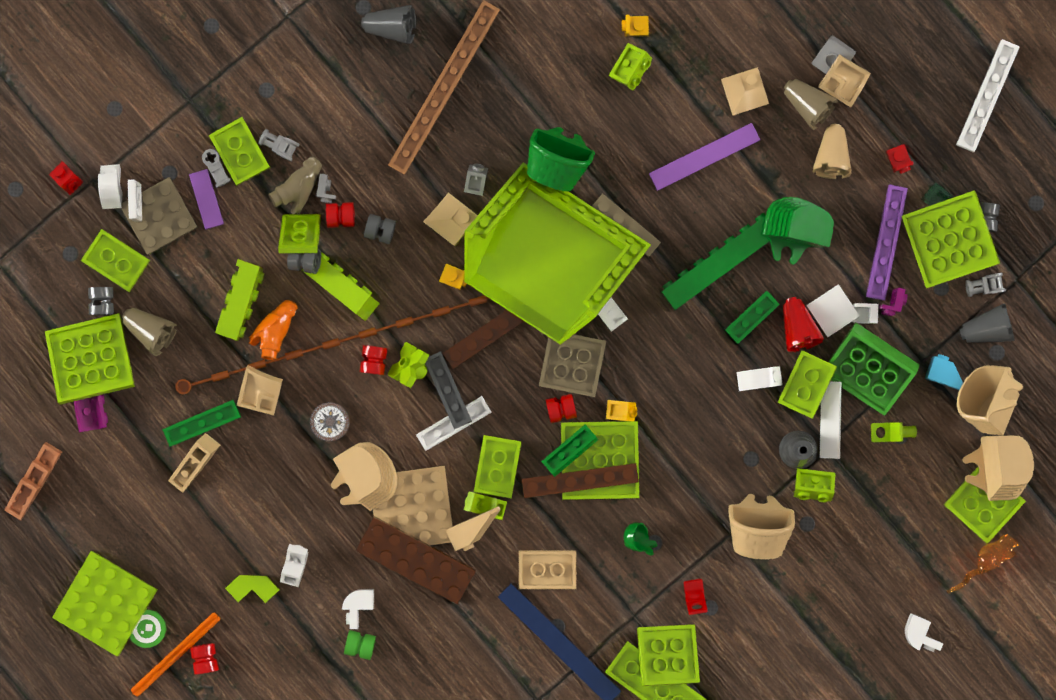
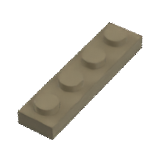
[592,193,661,257]

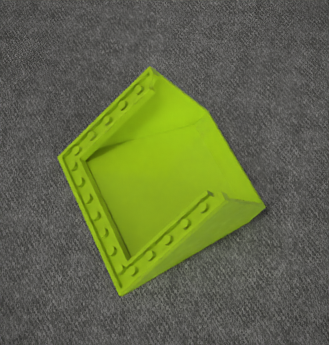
[464,162,651,345]

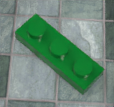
[725,291,780,344]
[541,424,599,477]

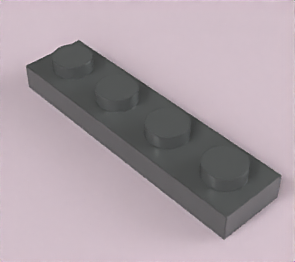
[425,351,472,429]

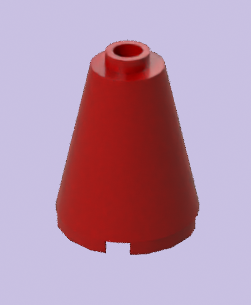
[783,297,824,352]

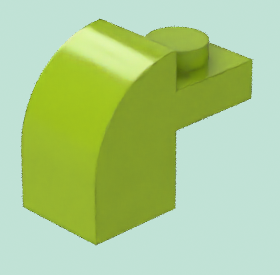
[464,491,507,520]

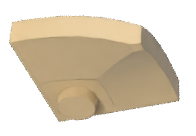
[818,54,871,107]
[721,67,769,115]
[423,192,478,246]
[237,365,283,415]

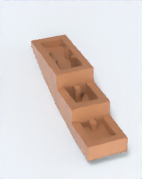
[4,442,62,520]

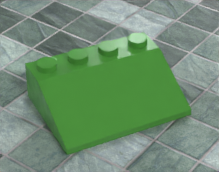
[828,322,919,416]

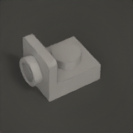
[464,164,488,196]
[316,174,337,203]

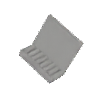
[811,35,856,74]

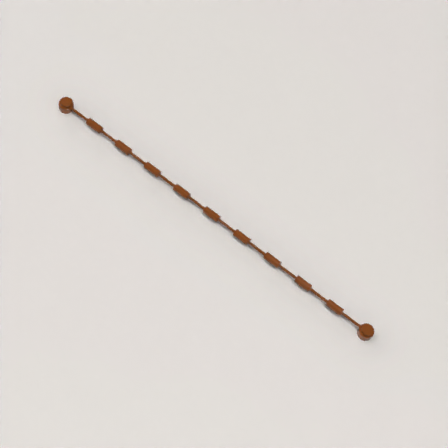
[175,295,490,395]

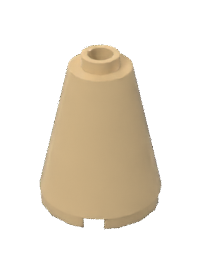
[813,124,852,179]

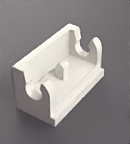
[598,297,628,332]

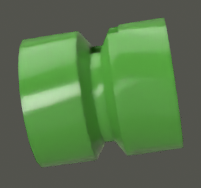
[344,630,376,660]

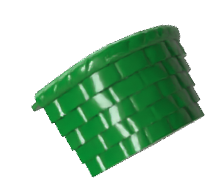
[527,127,595,191]
[762,197,834,265]

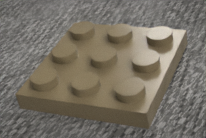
[121,177,198,255]
[539,335,606,397]

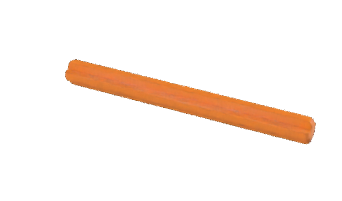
[131,612,220,697]

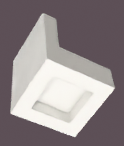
[852,303,878,324]

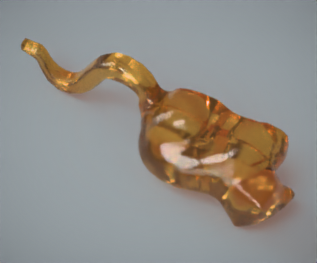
[946,534,1019,594]

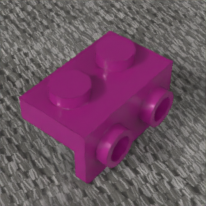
[878,288,908,316]
[74,394,108,432]

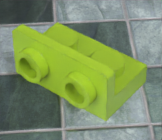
[609,43,652,90]
[794,468,835,502]

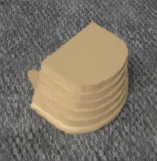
[956,365,1023,436]
[963,436,1034,501]
[331,442,398,511]
[728,494,795,559]

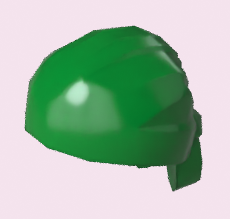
[623,522,657,555]

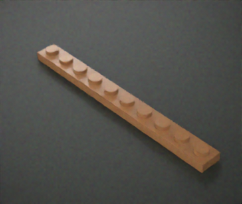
[388,0,500,175]

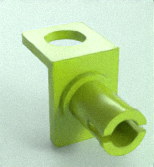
[871,422,917,442]

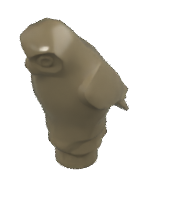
[268,156,322,215]

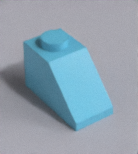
[925,354,963,390]

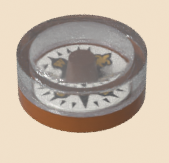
[310,403,350,441]

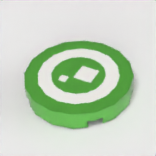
[130,609,167,648]

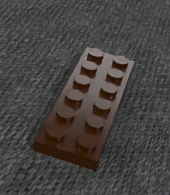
[356,516,476,604]

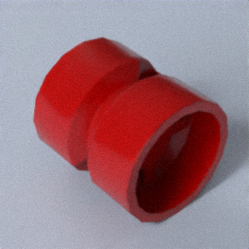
[326,202,355,228]
[360,345,388,375]
[546,394,577,423]
[190,643,219,674]

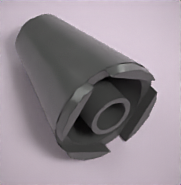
[361,5,416,44]
[960,304,1015,343]
[779,431,817,469]

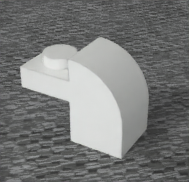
[98,164,123,209]
[737,366,783,391]
[280,544,309,587]
[342,589,374,629]
[905,613,943,652]

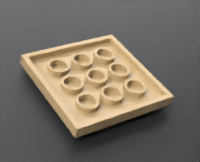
[373,466,453,545]

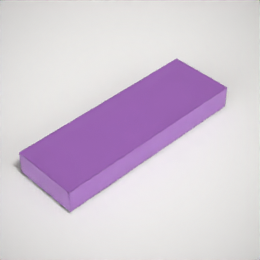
[189,169,224,230]

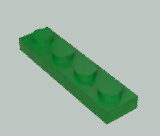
[162,400,241,447]

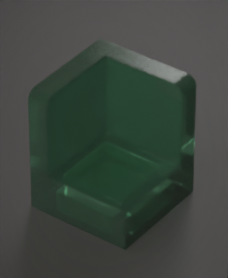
[921,182,953,206]

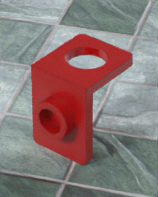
[683,579,708,615]

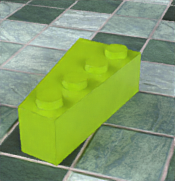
[302,252,380,321]
[215,259,265,341]

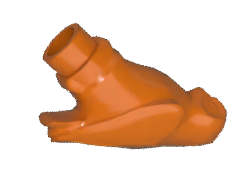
[249,300,298,360]

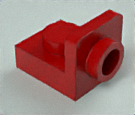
[885,144,914,174]

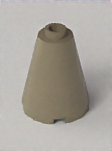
[784,79,838,130]
[122,308,177,356]

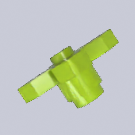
[387,342,429,388]

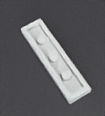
[820,382,842,459]
[416,396,492,451]

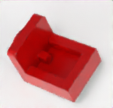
[49,161,83,195]

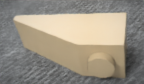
[168,433,220,493]
[446,506,501,551]

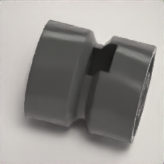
[979,202,1000,232]
[364,214,396,245]
[287,249,321,274]
[88,287,114,315]

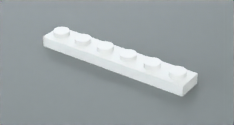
[956,39,1019,152]

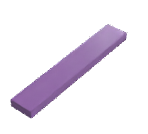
[649,123,760,191]
[866,184,908,301]

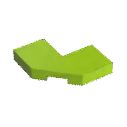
[225,575,280,603]

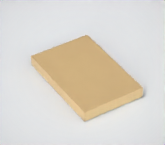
[519,550,576,589]

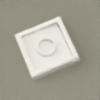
[128,180,142,222]
[806,284,860,338]

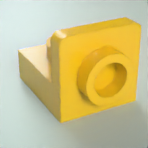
[622,15,649,37]
[439,264,467,290]
[606,400,637,421]

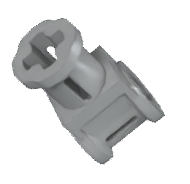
[258,129,300,161]
[202,149,232,188]
[965,273,1006,297]

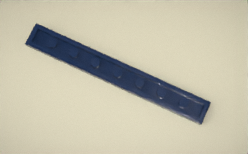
[498,583,621,700]

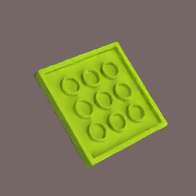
[902,190,1000,288]
[45,313,135,405]
[561,421,639,500]
[52,551,158,657]

